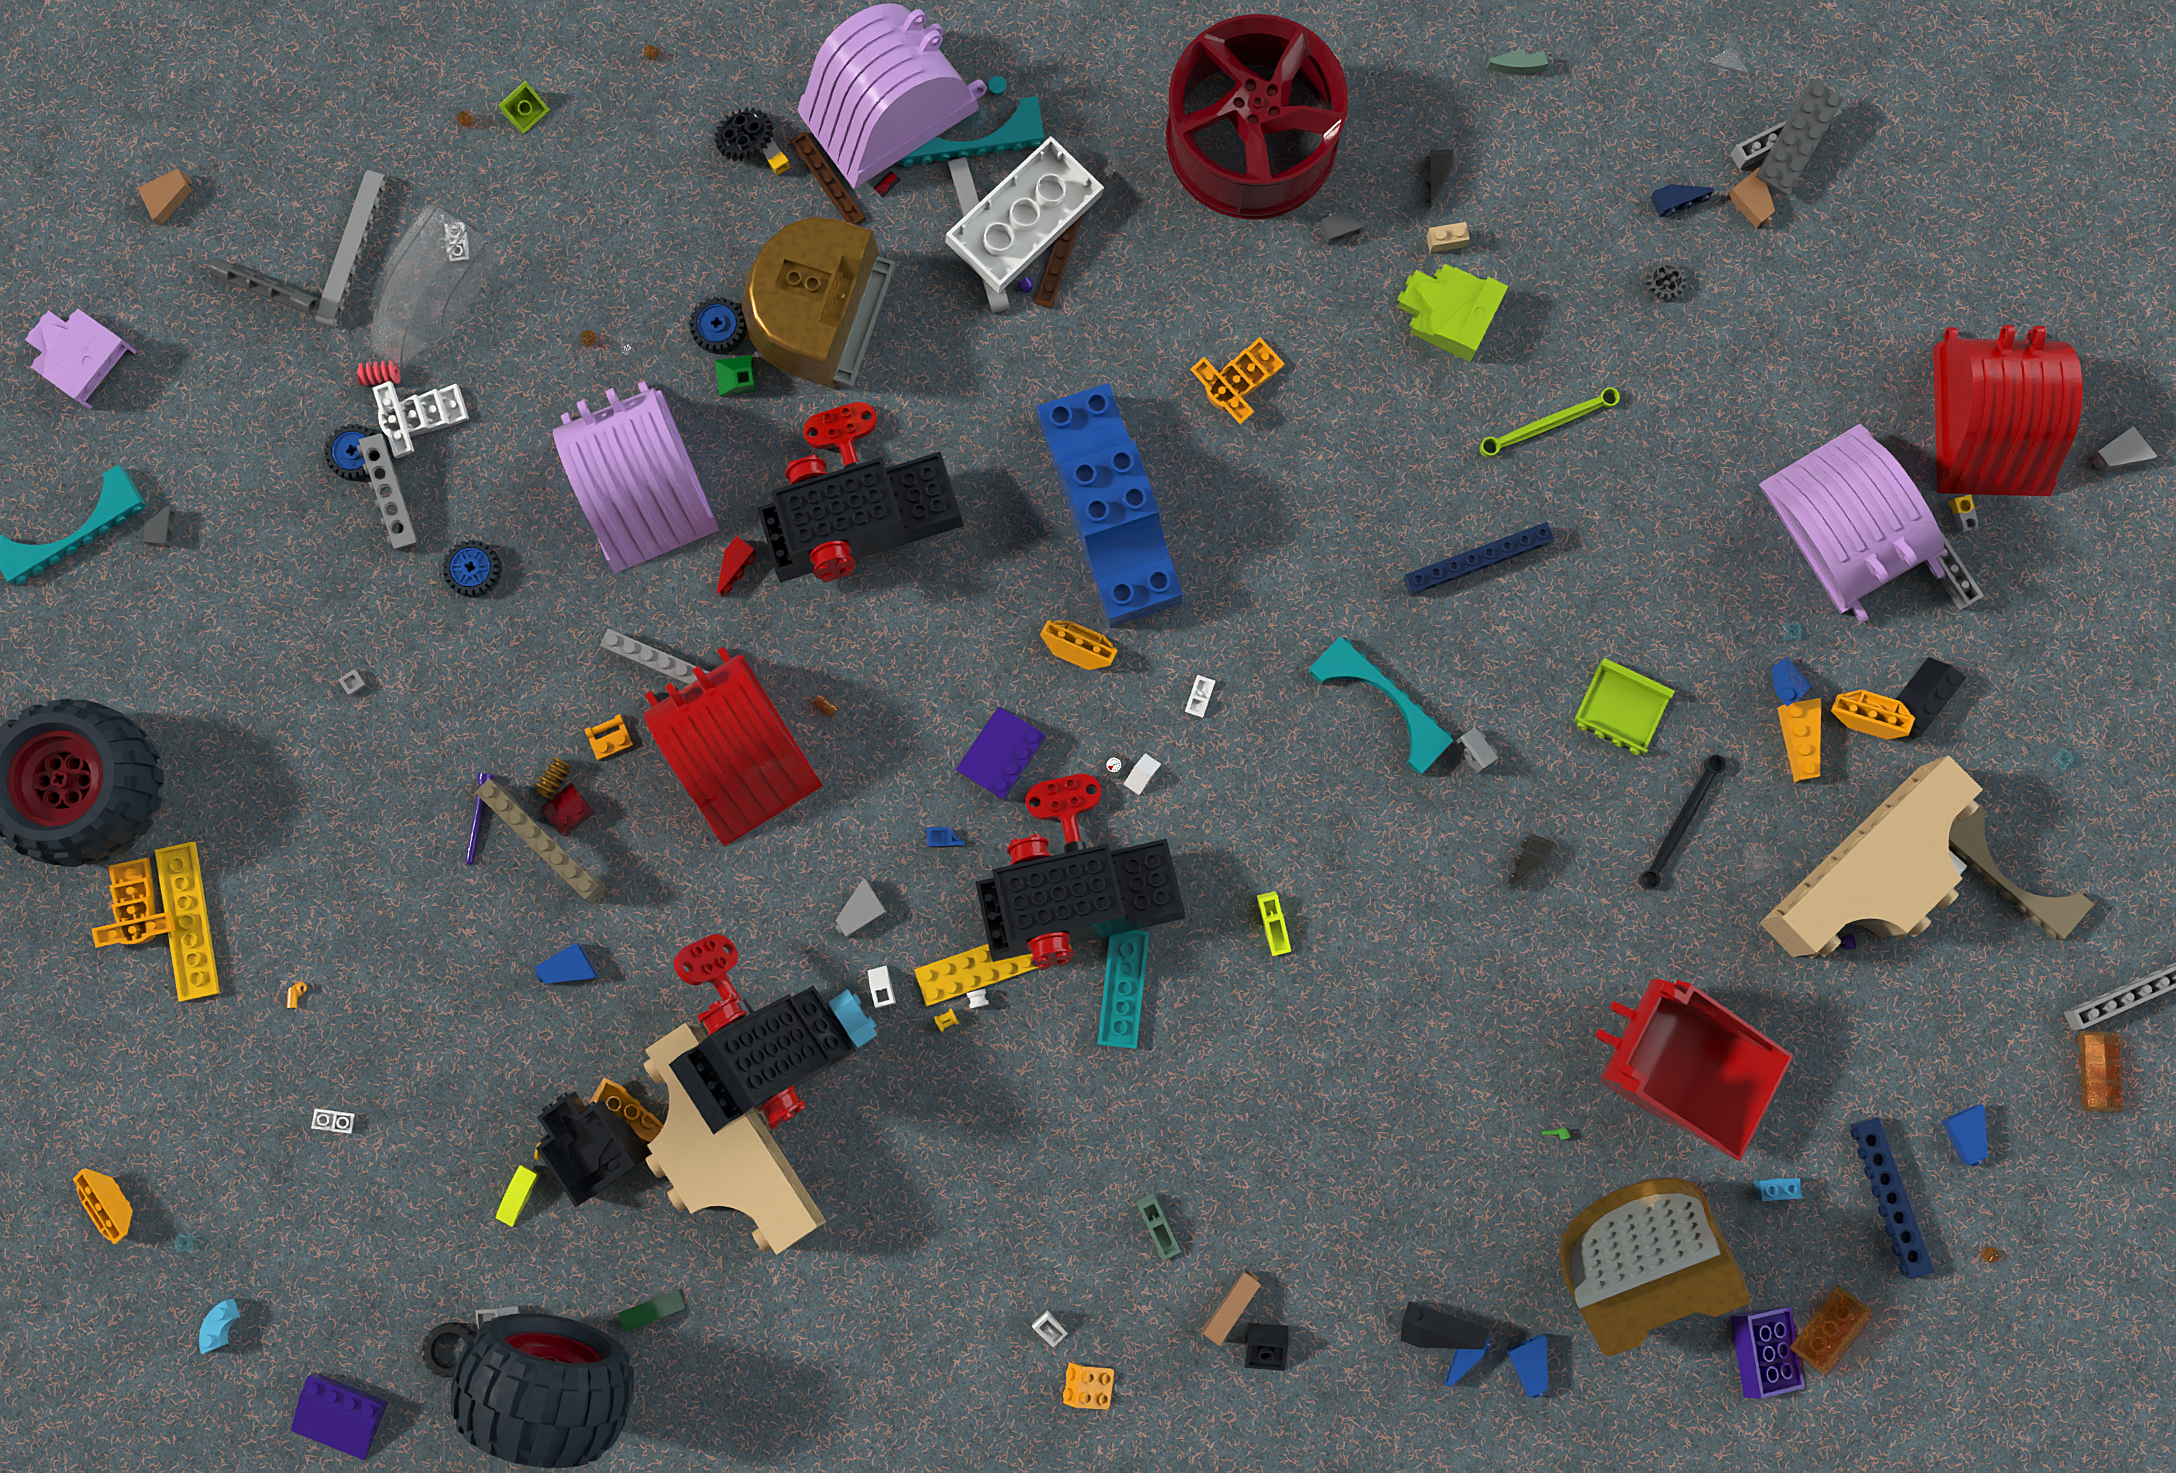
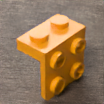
[1063,1362,1114,1410]

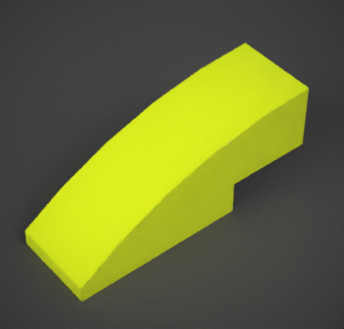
[1257,891,1291,956]
[495,1165,540,1227]

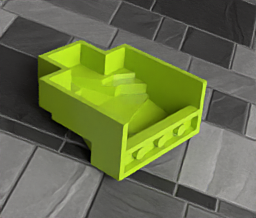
[1397,263,1508,362]

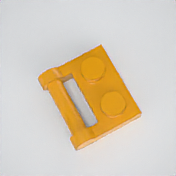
[584,714,634,761]

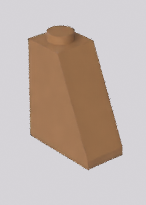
[1727,167,1775,228]
[138,169,192,226]

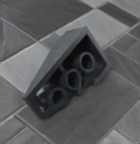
[1401,1301,1489,1349]

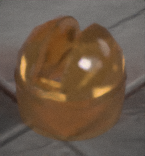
[643,44,660,60]
[456,110,473,127]
[580,330,596,347]
[1981,1246,1999,1263]

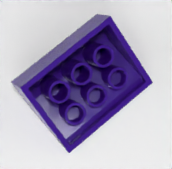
[956,707,1046,801]
[1730,1306,1805,1399]
[291,1373,389,1460]

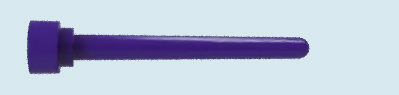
[466,772,494,865]

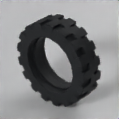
[422,1322,474,1378]

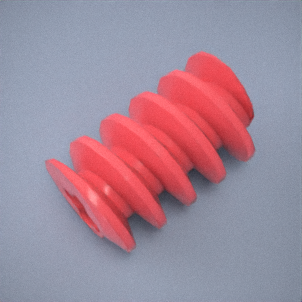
[357,360,400,386]

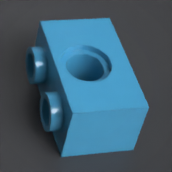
[1754,1177,1802,1201]

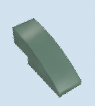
[1486,49,1548,75]
[1136,1193,1181,1261]

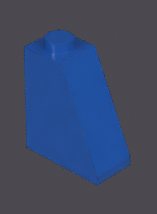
[1771,657,1811,707]
[535,943,598,984]
[1941,1104,1988,1167]
[1506,1334,1548,1399]

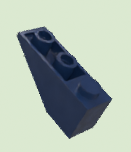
[1650,184,1714,217]

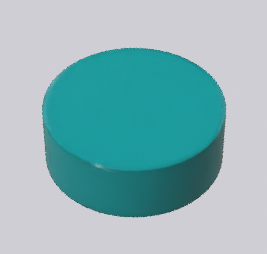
[988,76,1007,96]

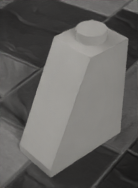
[2091,426,2157,471]
[835,879,887,938]

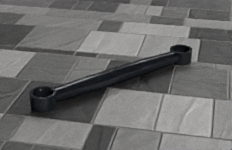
[1639,754,1726,890]

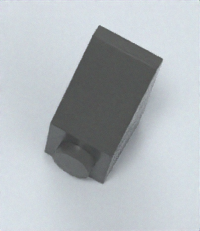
[1320,213,1364,245]
[141,506,176,547]

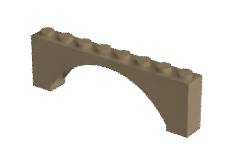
[475,778,608,903]
[1948,806,2094,940]

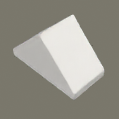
[1123,753,1161,795]
[1032,1310,1068,1347]

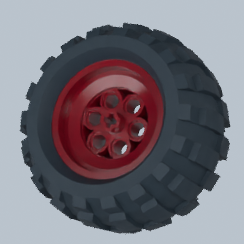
[0,699,164,867]
[451,1313,634,1468]

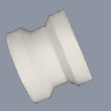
[967,989,989,1009]

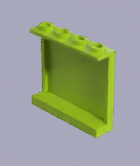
[1573,658,1675,756]

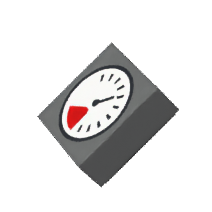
[1101,752,1127,779]

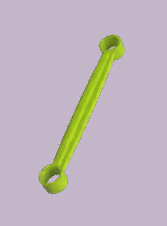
[1479,387,1620,458]

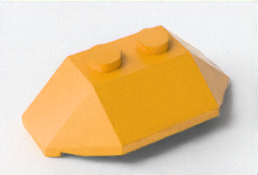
[1040,620,1118,670]
[1831,690,1915,740]
[73,1168,133,1245]

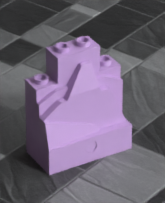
[25,309,137,409]

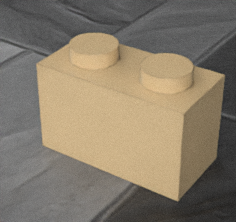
[1426,222,1470,253]

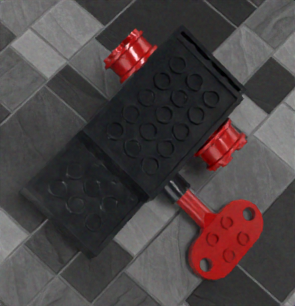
[758,402,964,583]
[975,774,1185,970]
[669,934,856,1135]

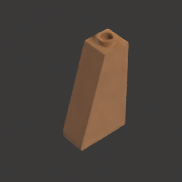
[1201,1271,1261,1346]

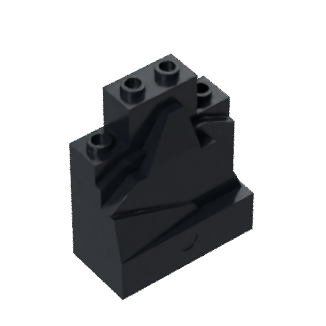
[536,1092,651,1207]

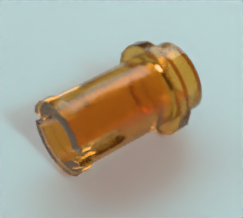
[814,694,839,717]

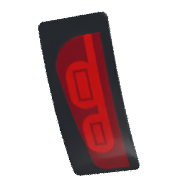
[873,171,901,198]

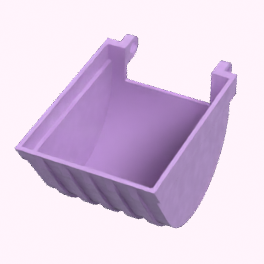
[797,3,987,189]
[553,381,719,574]
[1759,424,1946,623]

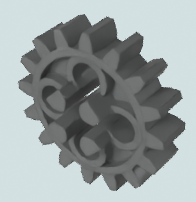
[1645,259,1687,301]

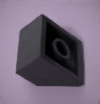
[1245,1323,1289,1371]

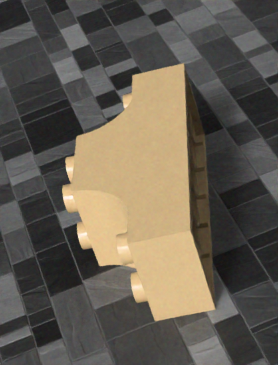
[1760,755,1983,959]
[643,1023,826,1255]

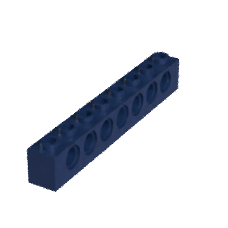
[1403,522,1554,596]
[1850,1117,1934,1279]

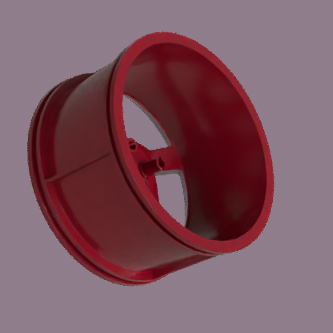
[1166,14,1348,220]

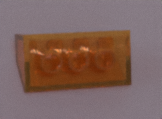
[2077,1031,2123,1111]
[1789,1285,1874,1378]

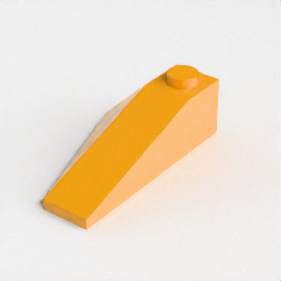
[589,1078,664,1143]

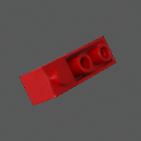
[717,536,757,597]

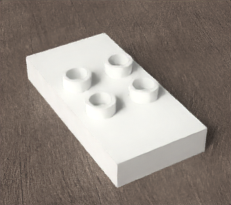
[945,136,1104,294]

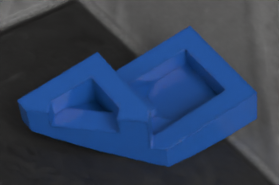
[926,827,965,847]

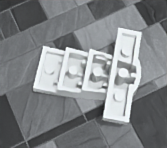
[373,381,469,458]

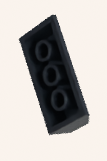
[1895,657,1967,740]

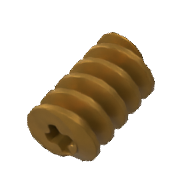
[534,757,572,800]

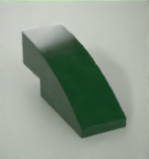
[619,1289,685,1332]

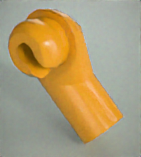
[287,982,307,1008]

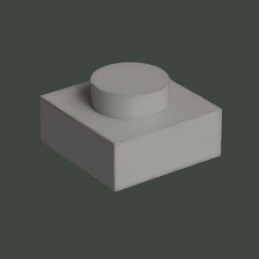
[338,669,367,696]

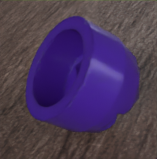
[1017,276,1033,292]
[1841,934,1856,950]

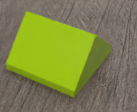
[498,81,550,134]

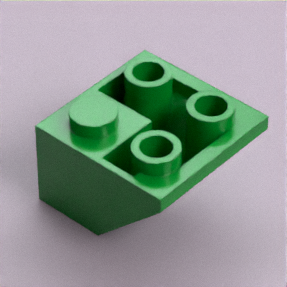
[715,355,757,397]

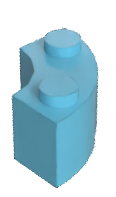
[829,989,878,1048]
[199,1298,240,1354]

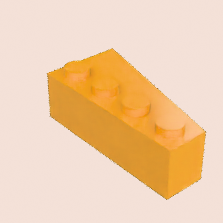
[1777,698,1821,783]

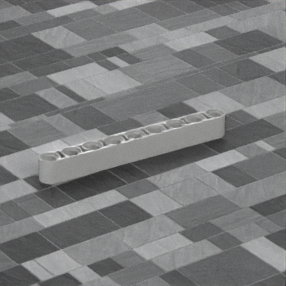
[948,157,1010,314]
[315,170,388,327]

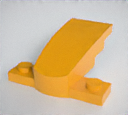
[1190,337,1285,425]
[92,857,175,948]

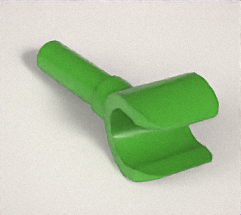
[1542,1128,1571,1140]

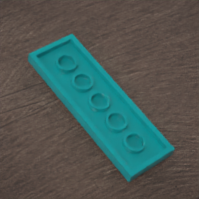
[1097,930,1149,1049]

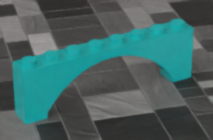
[898,96,1044,167]
[0,465,147,586]
[1307,636,1453,776]

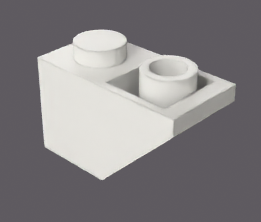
[868,966,896,1009]

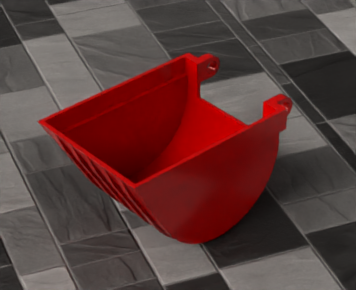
[1933,324,2083,497]
[643,646,823,847]
[1595,979,1794,1161]

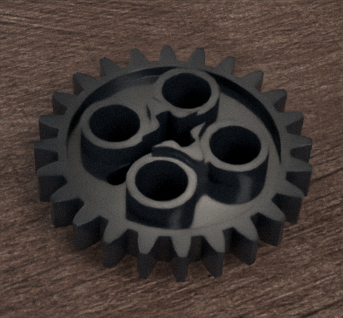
[714,107,774,162]

